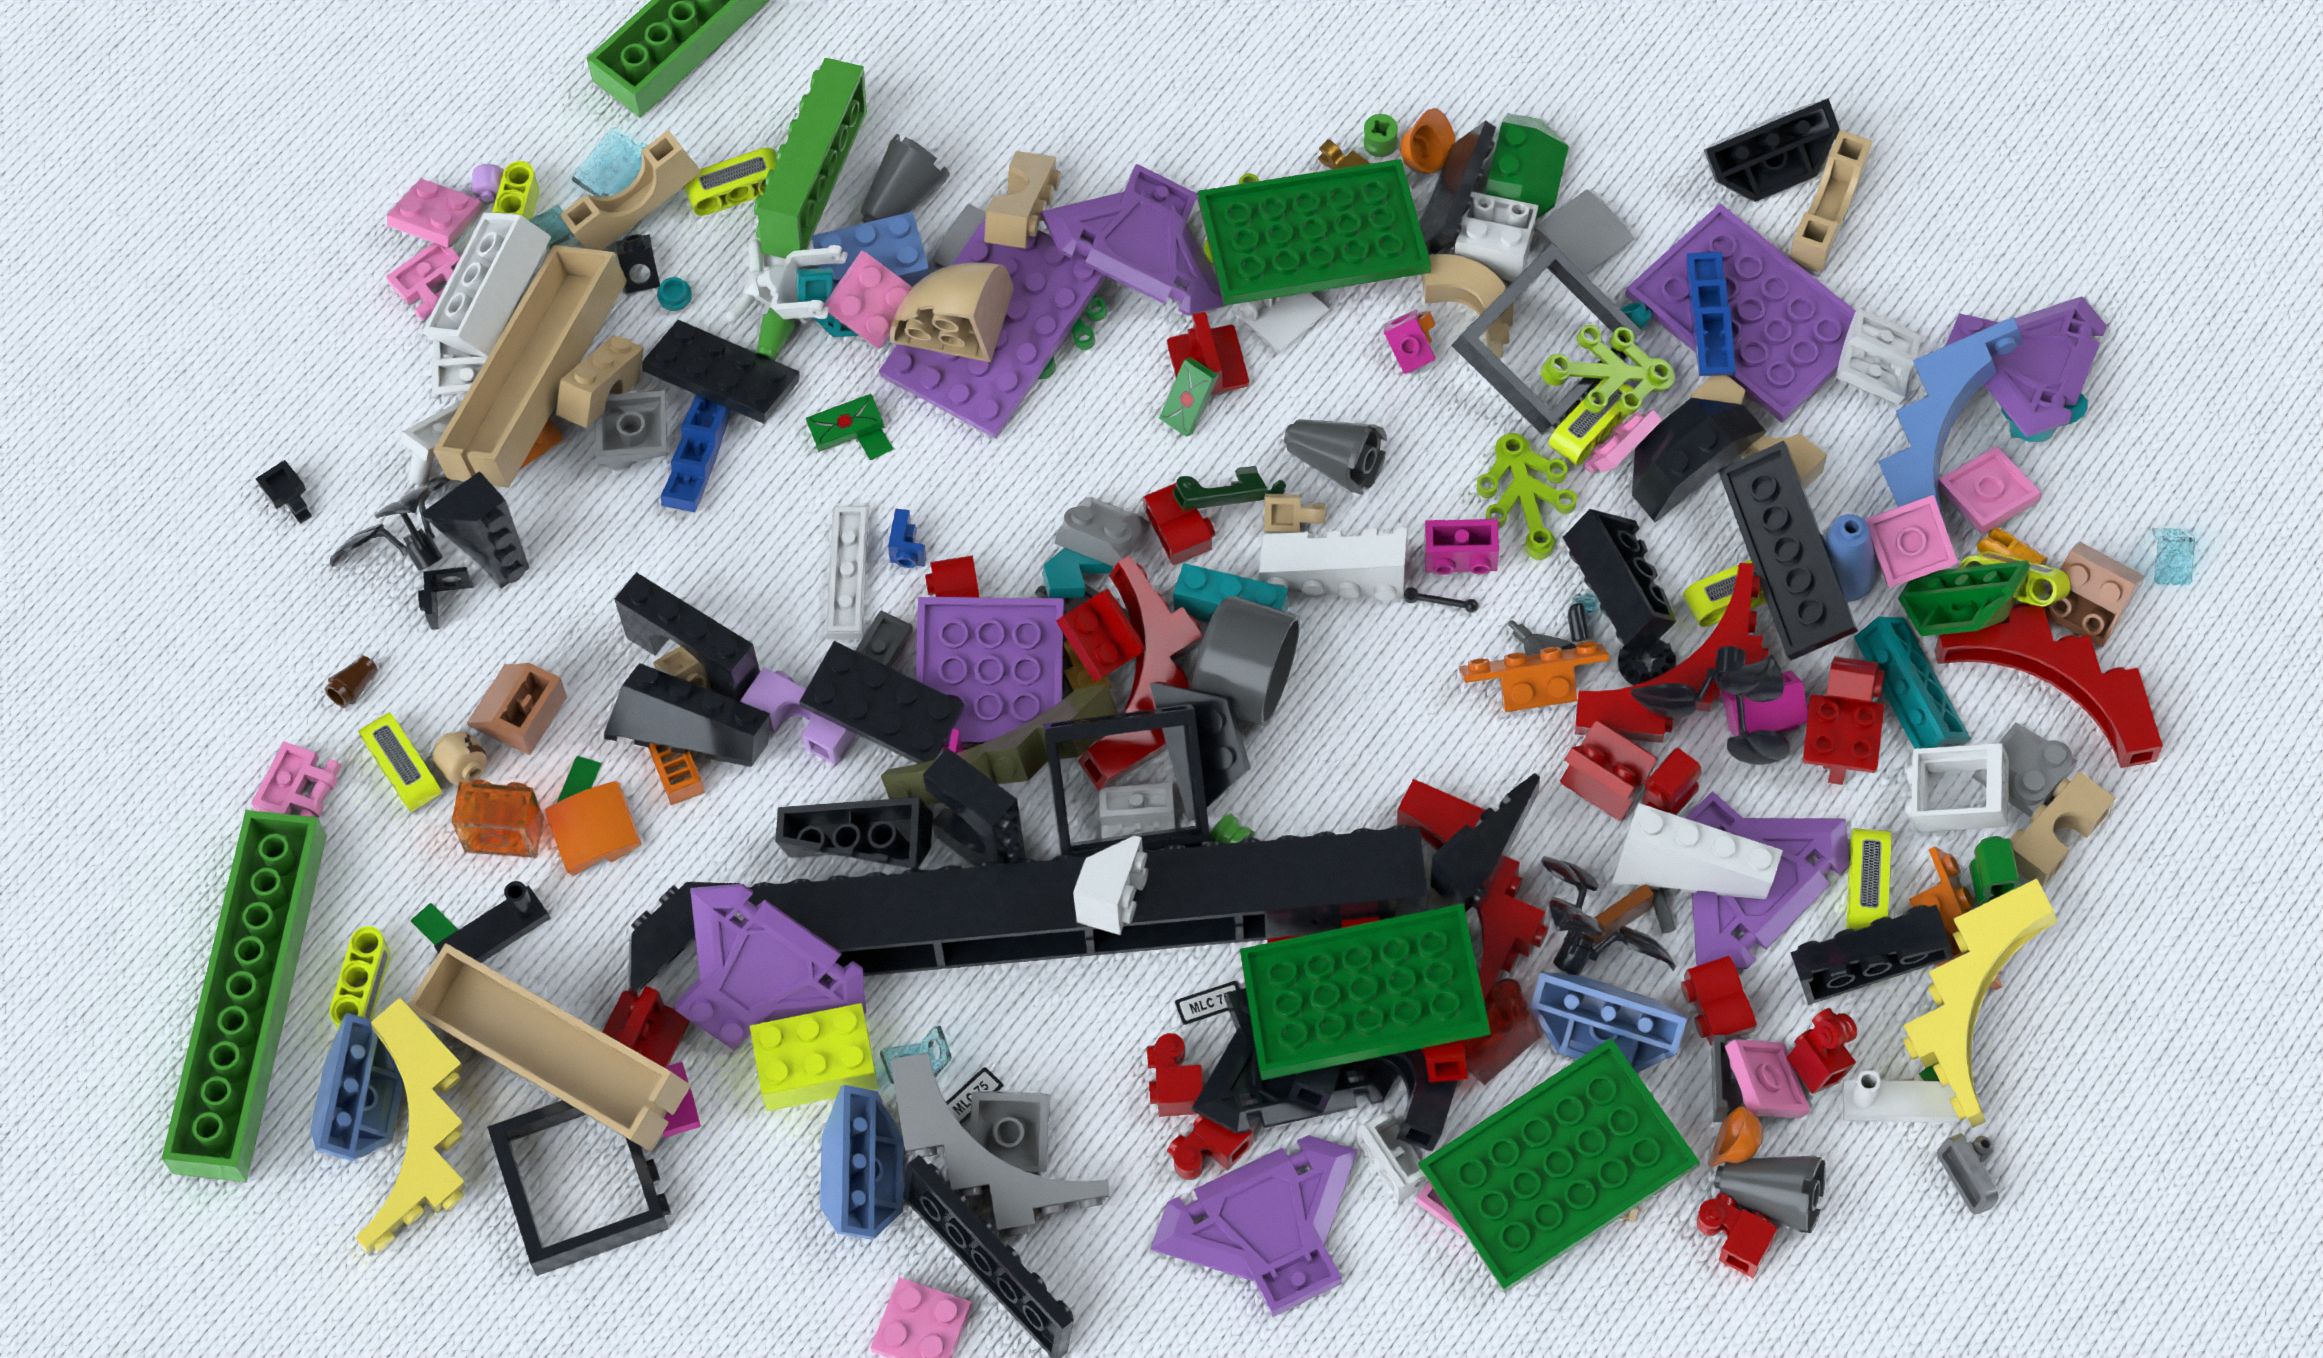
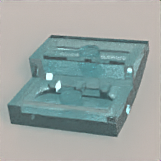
[571,126,647,197]

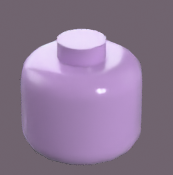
[471,164,504,202]

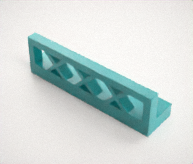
[1853,616,1971,749]

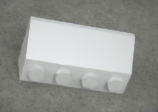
[422,212,552,357]

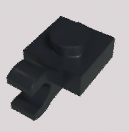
[255,460,312,524]

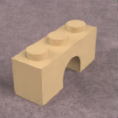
[556,335,644,428]
[2010,771,2116,888]

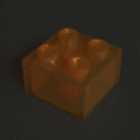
[452,779,544,858]

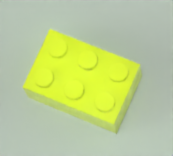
[750,1003,879,1112]

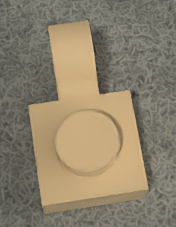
[1264,494,1326,533]

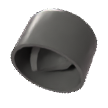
[1192,596,1301,726]

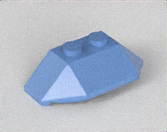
[1530,971,1688,1073]
[310,1013,404,1162]
[820,1085,904,1240]

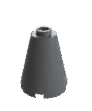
[860,134,950,223]
[1284,419,1387,495]
[1714,1155,1826,1233]

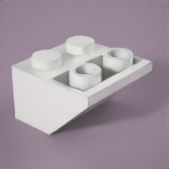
[1454,192,1539,282]
[1073,835,1149,935]

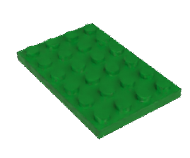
[1197,159,1431,306]
[1240,904,1491,1080]
[1418,1038,1700,1293]

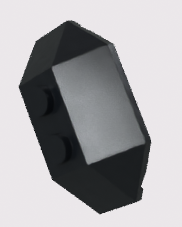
[1703,98,1840,202]
[1632,397,1767,523]
[628,882,740,997]

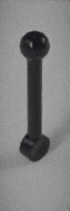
[1404,587,1479,613]

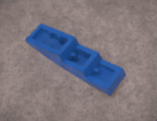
[1686,251,1735,376]
[661,395,731,512]

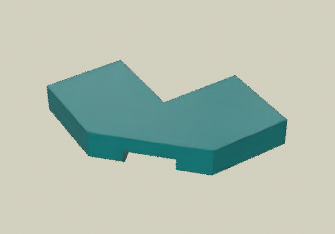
[796,268,859,337]
[1042,548,1113,598]

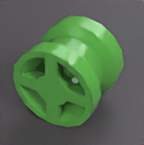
[1363,114,1398,157]
[1208,813,1255,843]

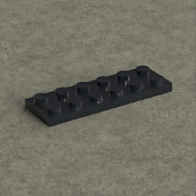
[1718,440,1858,661]
[903,1155,1074,1358]

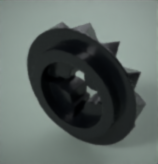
[1618,639,1676,686]

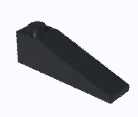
[1430,773,1540,913]

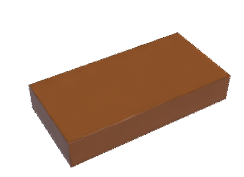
[1584,884,1654,948]

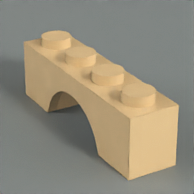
[559,130,701,251]
[1790,130,1873,273]
[984,151,1061,248]
[1690,375,1827,489]

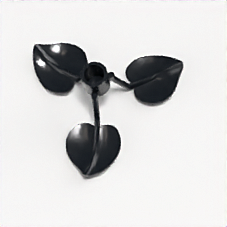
[329,473,451,571]
[1631,646,1790,765]
[1541,856,1676,976]

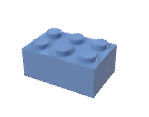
[811,211,930,290]

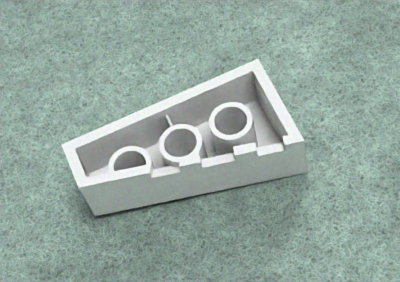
[1259,527,1407,601]

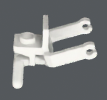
[724,239,848,324]

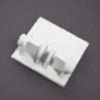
[1231,292,1329,353]

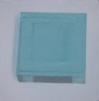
[529,205,574,251]

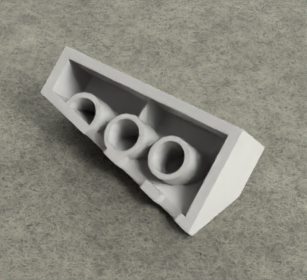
[1611,803,1783,899]

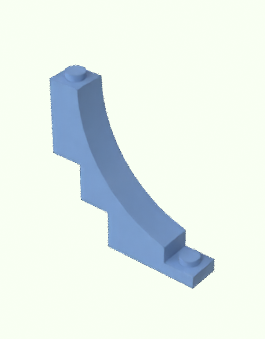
[1878,317,2023,533]

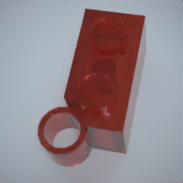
[1465,978,1541,1086]

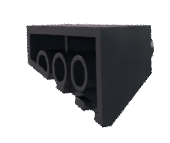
[421,471,530,589]
[1562,509,1677,650]
[604,663,770,767]
[775,797,933,870]
[1790,905,1954,1005]

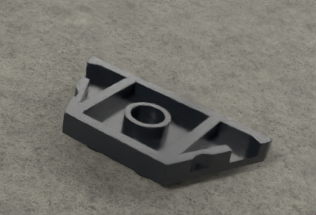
[1150,681,1251,821]

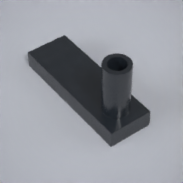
[434,881,551,963]

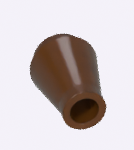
[324,655,378,708]

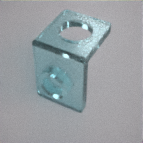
[2152,528,2196,585]
[880,1026,952,1084]

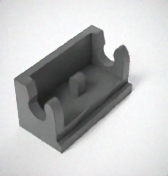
[1711,1035,1748,1122]

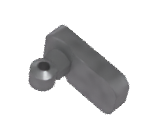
[1937,1133,1999,1215]

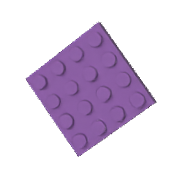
[916,597,1065,744]

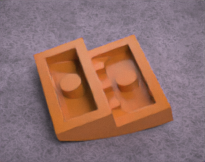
[545,781,642,876]

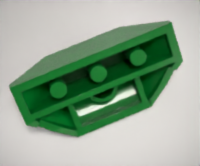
[1485,113,1569,220]
[1898,560,2031,636]

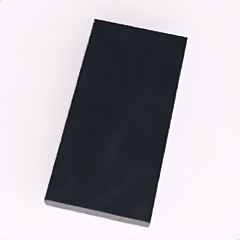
[1420,120,1497,255]
[642,319,800,424]
[799,641,964,764]

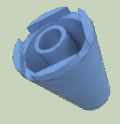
[1823,514,1878,602]

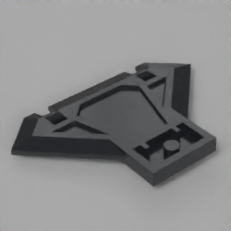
[1191,988,1398,1134]

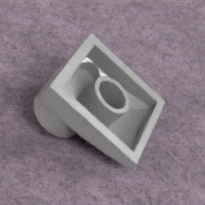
[595,390,668,470]
[1055,497,1150,567]
[1972,722,2078,818]
[970,1091,1050,1172]

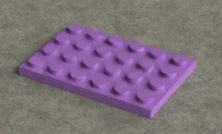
[1625,203,1856,423]
[879,216,1107,439]

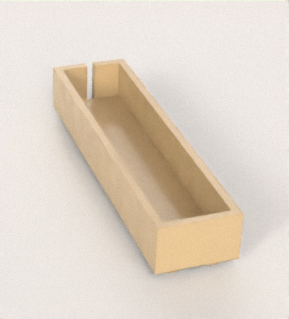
[433,245,627,488]
[407,943,691,1152]

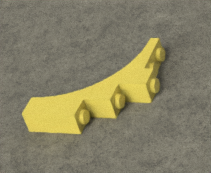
[1902,878,2058,1128]
[356,997,466,1255]

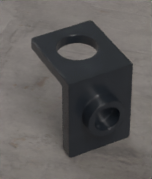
[616,234,660,293]
[418,567,473,630]

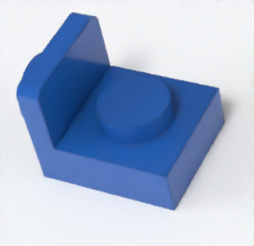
[888,508,927,568]

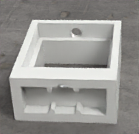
[1906,743,2009,832]

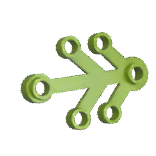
[1540,325,1675,415]
[1476,433,1577,560]

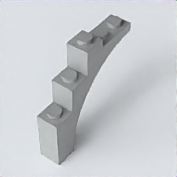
[890,1053,1109,1237]

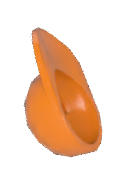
[1399,108,1455,174]
[1707,1106,1763,1167]

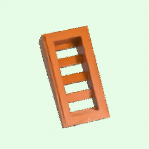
[648,743,705,805]

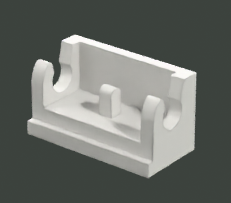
[1357,1111,1428,1202]

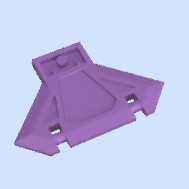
[1040,163,1224,316]
[1945,296,2107,437]
[1685,791,1849,969]
[675,884,866,1050]
[1150,1135,1358,1317]

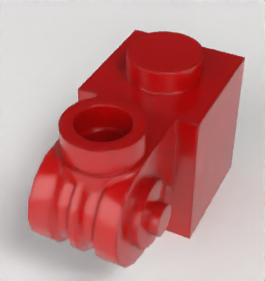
[1786,1008,1857,1094]
[1147,1033,1203,1117]
[1167,1115,1254,1180]
[1696,1193,1778,1279]

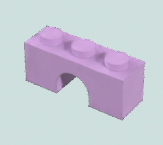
[740,667,857,765]

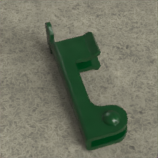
[1173,466,1286,511]

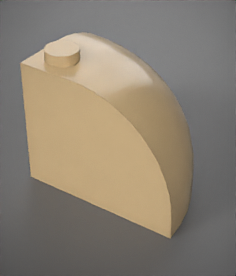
[890,262,1014,363]

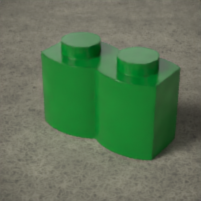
[1969,836,2021,907]

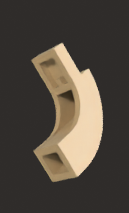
[1421,254,1514,358]

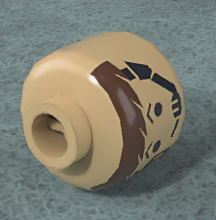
[432,731,487,786]

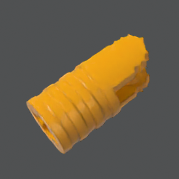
[1976,527,2048,566]

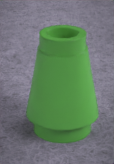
[756,308,795,361]

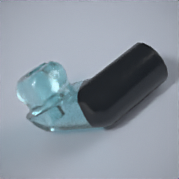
[1567,593,1596,642]

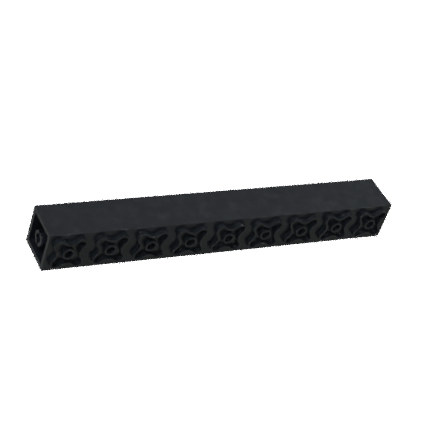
[748,825,1428,980]

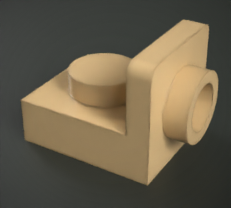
[653,646,712,690]

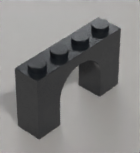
[614,572,760,701]
[923,748,1026,867]
[1288,1048,1458,1152]

